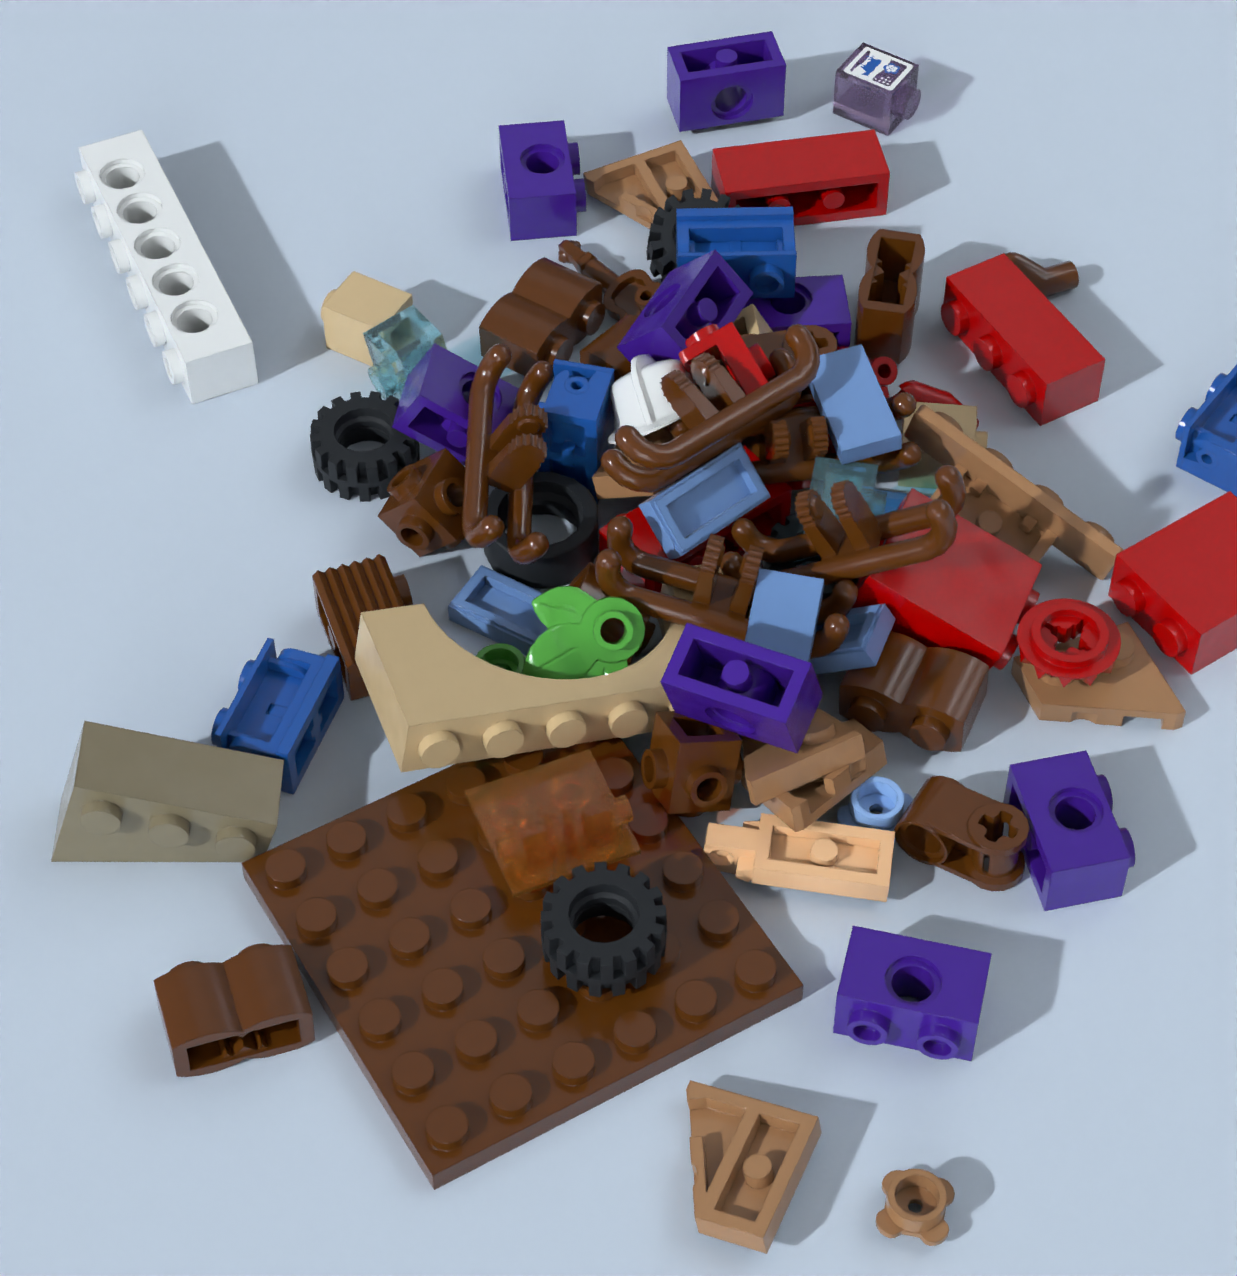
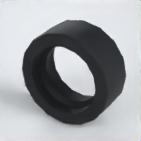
[484,472,599,588]

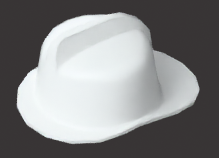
[608,354,706,444]

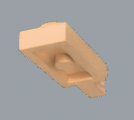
[703,813,895,902]

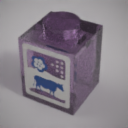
[833,42,921,136]

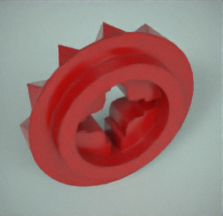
[1015,598,1121,688]

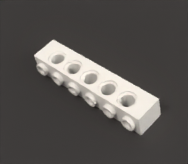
[75,130,259,404]

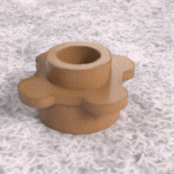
[876,1169,955,1246]

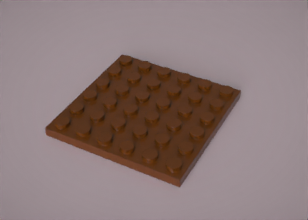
[241,737,804,1190]

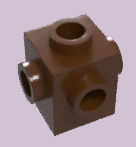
[378,448,465,557]
[641,711,743,817]

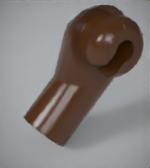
[1004,252,1079,297]

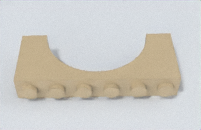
[354,565,751,772]

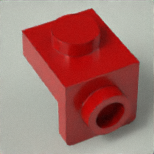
[678,322,776,395]

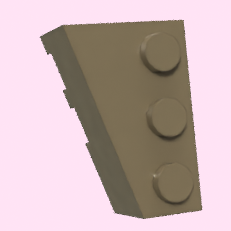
[51,721,284,862]

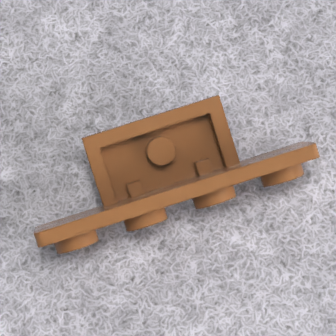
[904,405,1123,580]

